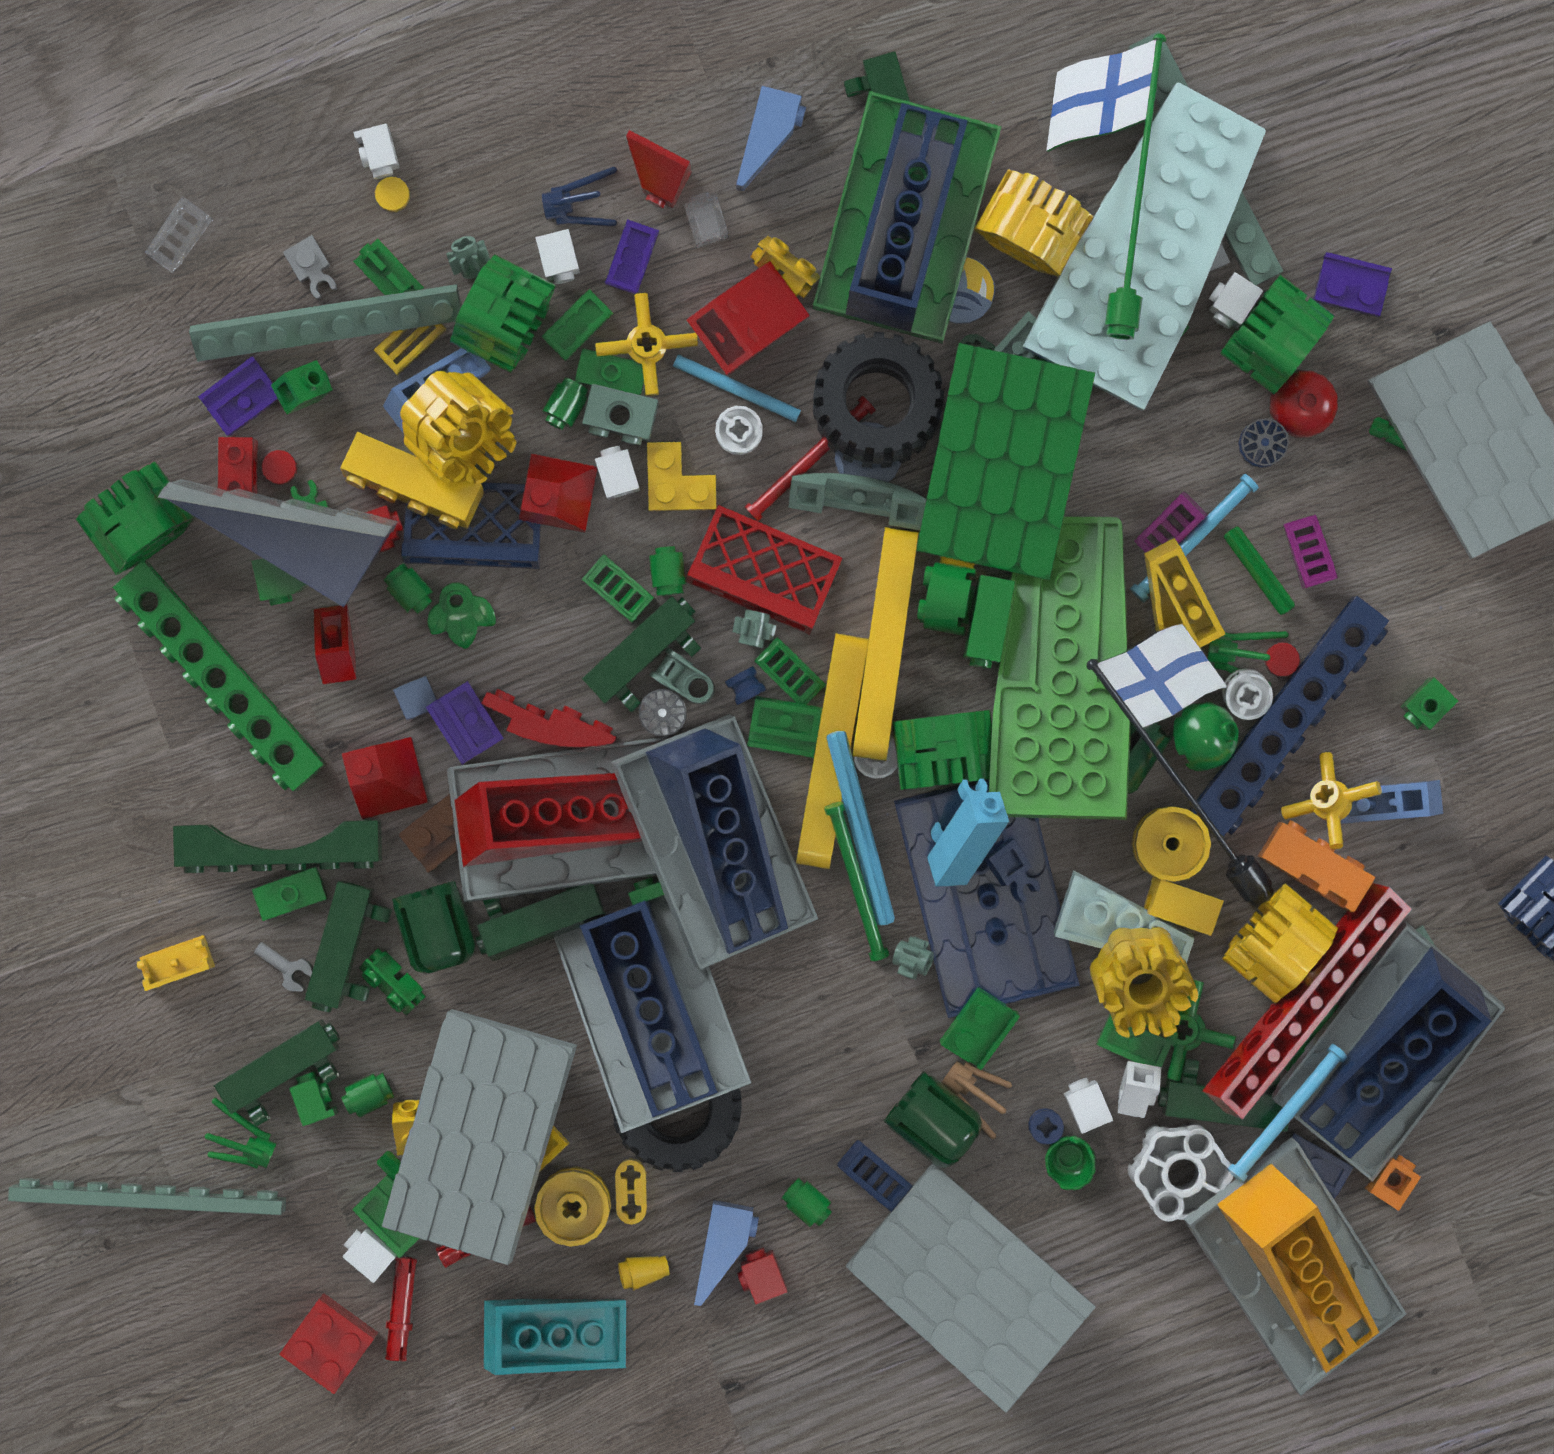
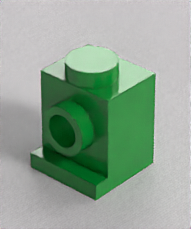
[289,1071,339,1126]

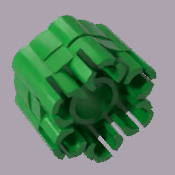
[450,254,556,373]
[1220,274,1335,395]
[75,461,196,575]
[892,710,992,790]

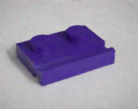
[1313,252,1392,317]
[198,356,279,437]
[426,681,504,764]

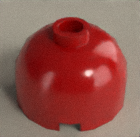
[1270,370,1338,438]

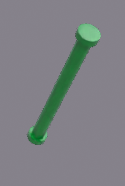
[824,802,890,961]

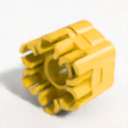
[974,169,1094,277]
[400,371,516,485]
[1222,883,1338,1003]
[1090,927,1198,1038]

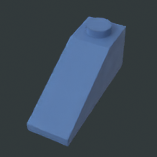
[736,86,806,191]
[383,348,491,432]
[1341,780,1443,824]
[694,1200,759,1306]

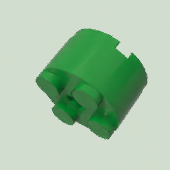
[917,562,977,636]

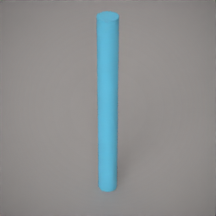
[673,354,801,422]

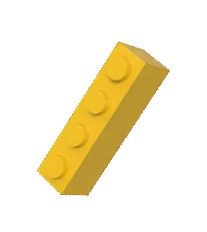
[340,432,484,529]

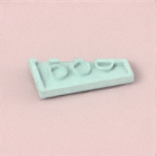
[1054,870,1194,963]

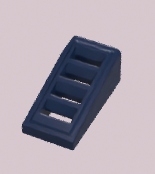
[837,1140,913,1212]

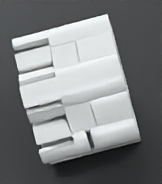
[1128,1122,1233,1222]

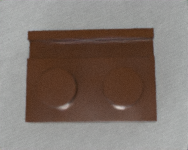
[398,794,457,873]

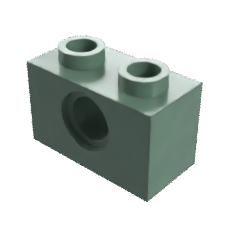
[582,384,659,446]

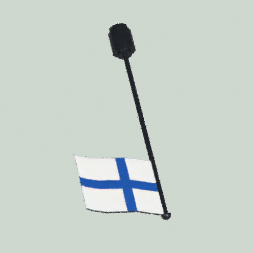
[1086,624,1274,906]

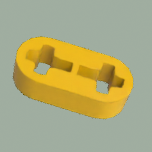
[615,1158,647,1225]

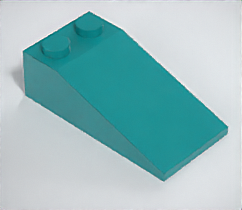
[484,1299,626,1375]

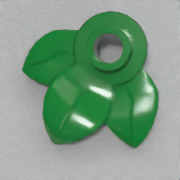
[427,582,496,649]

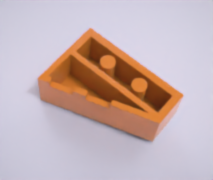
[1257,820,1376,912]

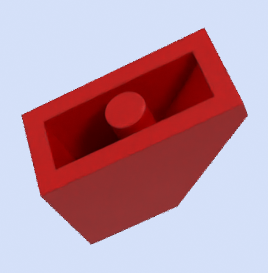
[314,604,356,684]

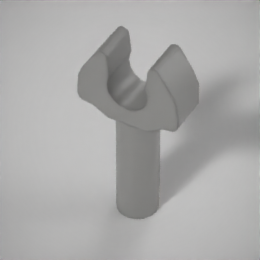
[254,942,313,992]

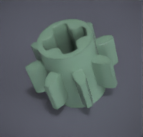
[446,236,490,279]
[732,610,776,648]
[892,936,934,980]

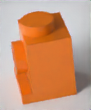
[1365,1154,1421,1211]

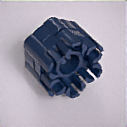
[1497,855,1554,962]

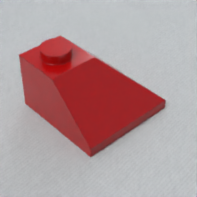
[626,130,692,209]
[519,454,597,533]
[342,737,428,819]

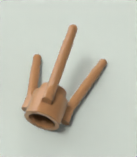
[941,1061,1012,1139]

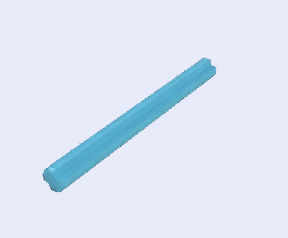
[827,731,895,926]

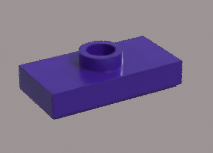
[605,219,659,295]

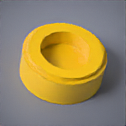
[375,177,410,212]

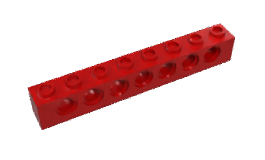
[1202,883,1412,1119]

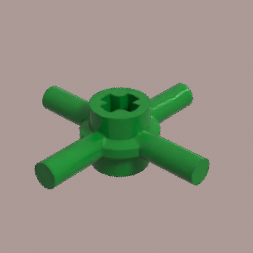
[1145,980,1237,1081]

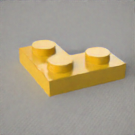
[647,442,717,511]

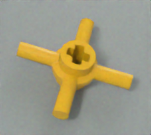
[595,293,698,396]
[1281,752,1382,849]

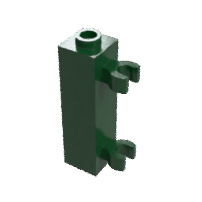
[844,51,910,102]
[582,596,702,712]
[304,880,393,1012]
[475,884,606,961]
[213,1019,340,1127]
[1158,1058,1289,1132]

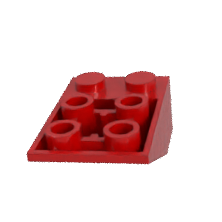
[686,261,810,376]

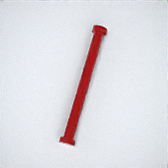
[744,396,876,522]

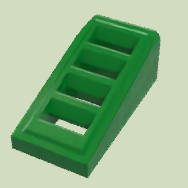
[582,554,655,623]
[754,637,826,705]

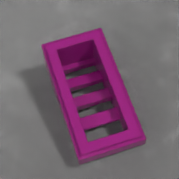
[1134,491,1208,553]
[1283,514,1338,589]

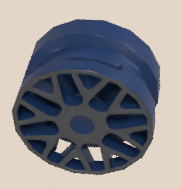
[1238,418,1289,468]

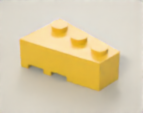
[1144,538,1226,648]

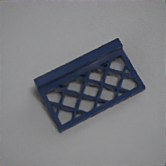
[401,482,541,569]

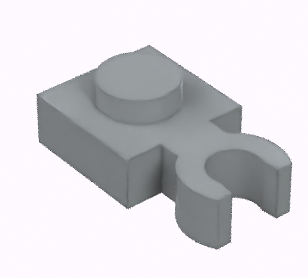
[283,235,337,300]

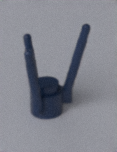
[542,167,617,226]

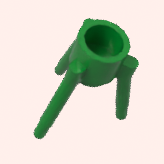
[1207,631,1289,686]
[204,1098,277,1169]

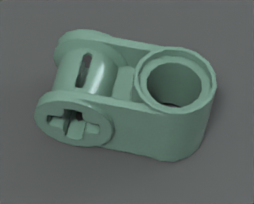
[649,648,715,704]

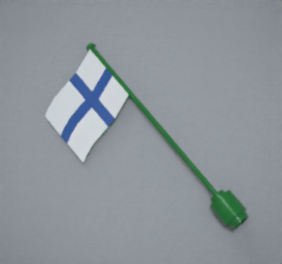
[1046,33,1166,340]

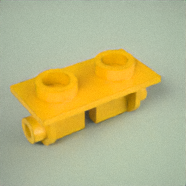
[750,236,820,299]

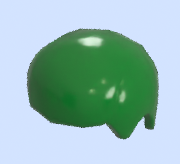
[1045,1135,1096,1190]

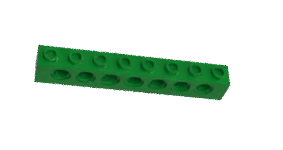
[112,560,327,791]

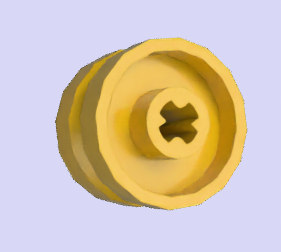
[1131,806,1211,882]
[534,1166,612,1247]

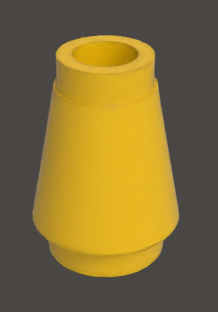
[618,1256,670,1291]

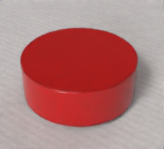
[262,450,297,485]
[1264,642,1300,677]

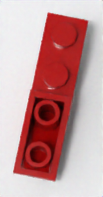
[481,689,617,747]

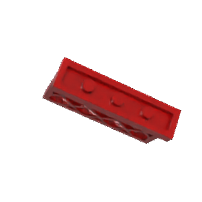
[686,505,843,635]

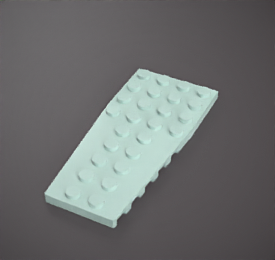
[1022,83,1266,411]

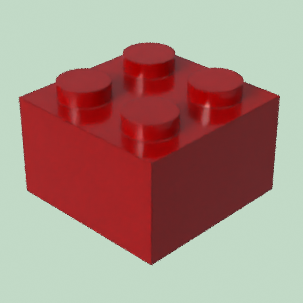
[279,1293,379,1394]

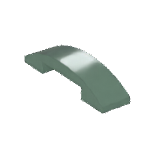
[788,473,927,530]

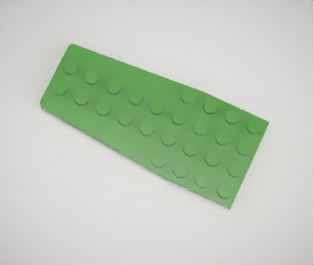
[989,517,1131,820]

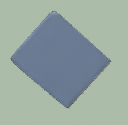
[393,676,437,721]

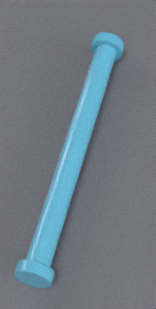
[1130,474,1259,603]
[1227,1044,1348,1182]

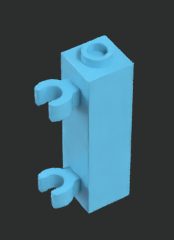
[927,779,1009,887]

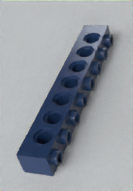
[1189,596,1390,837]

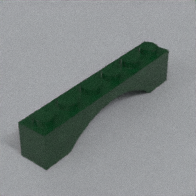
[173,820,382,873]

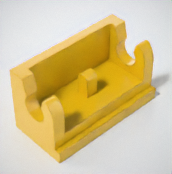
[1144,877,1224,936]
[137,935,215,991]

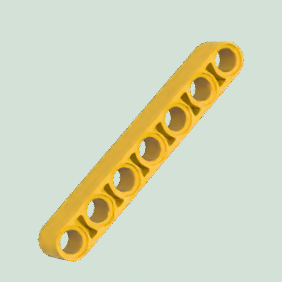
[853,527,919,761]
[796,633,869,869]

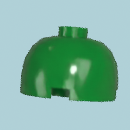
[1173,702,1239,772]

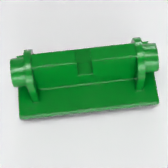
[353,239,424,295]
[359,948,426,1016]

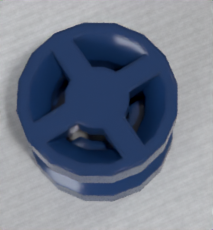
[725,666,767,706]
[1028,1108,1064,1145]

